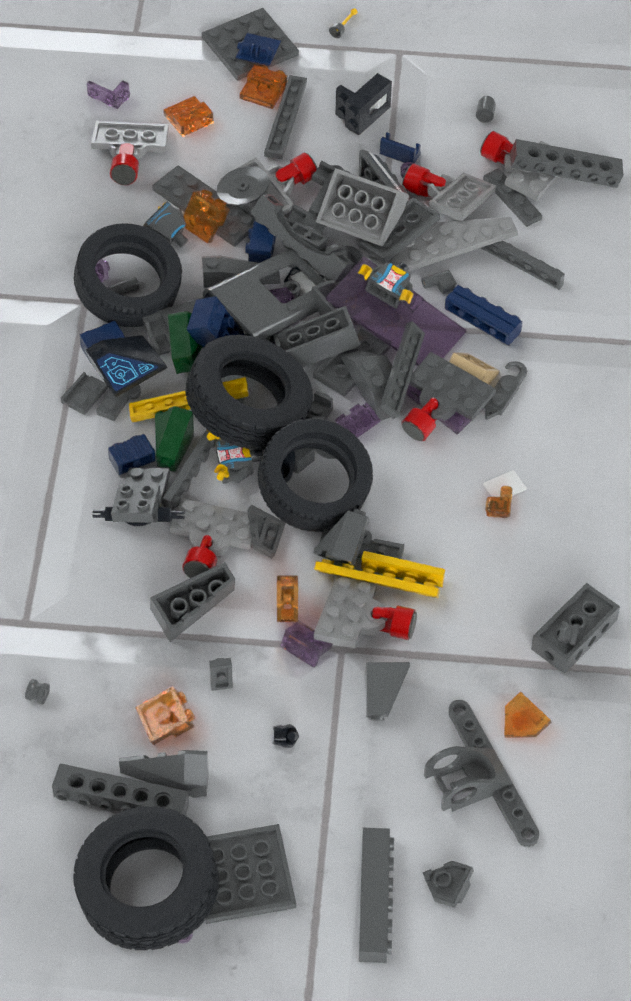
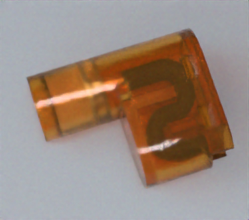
[485,486,513,518]

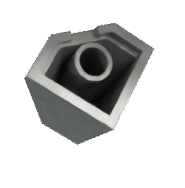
[313,509,370,566]
[365,662,410,721]

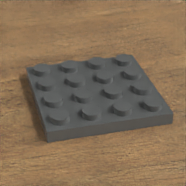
[202,8,299,81]
[205,824,296,924]

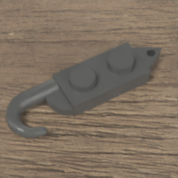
[484,361,527,420]

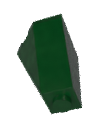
[168,311,203,374]
[155,406,194,473]

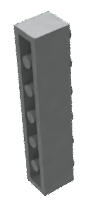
[359,827,394,963]

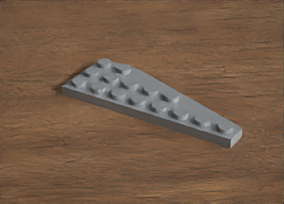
[355,217,518,272]

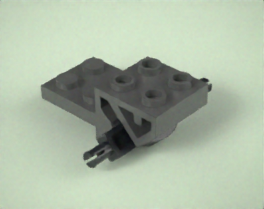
[92,468,185,526]

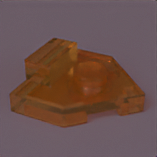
[504,692,552,738]

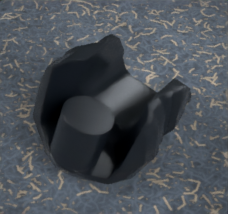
[272,724,299,748]

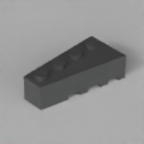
[150,562,235,642]

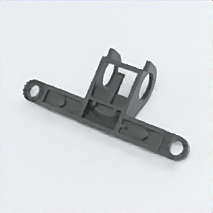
[424,700,539,847]

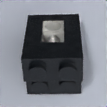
[335,73,392,135]

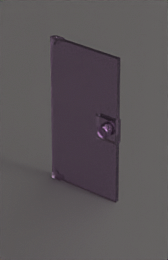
[326,256,467,366]

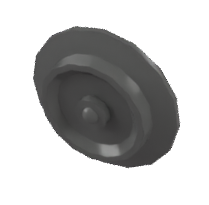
[217,166,269,206]

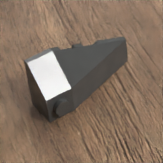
[202,255,280,288]

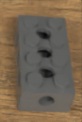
[531,583,620,674]

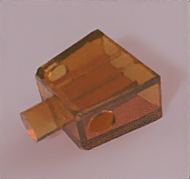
[277,575,298,622]

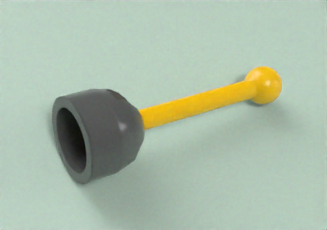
[329,8,358,38]

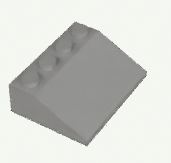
[316,168,409,246]

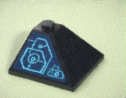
[85,335,168,397]

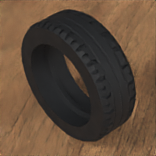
[73,223,182,327]
[258,419,373,532]

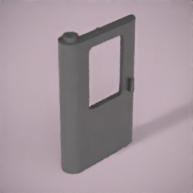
[202,249,325,340]

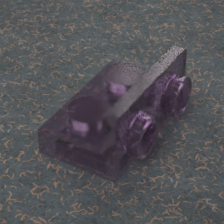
[334,402,381,438]
[280,621,333,667]

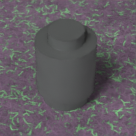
[476,96,496,123]

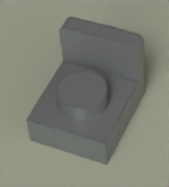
[306,391,333,419]

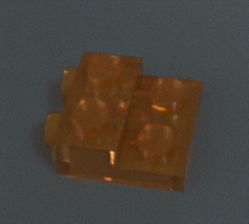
[240,65,287,109]
[163,96,214,137]
[184,189,230,243]
[135,686,195,745]

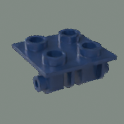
[236,33,281,66]

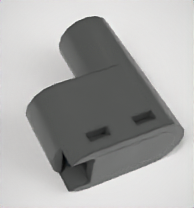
[421,270,457,294]

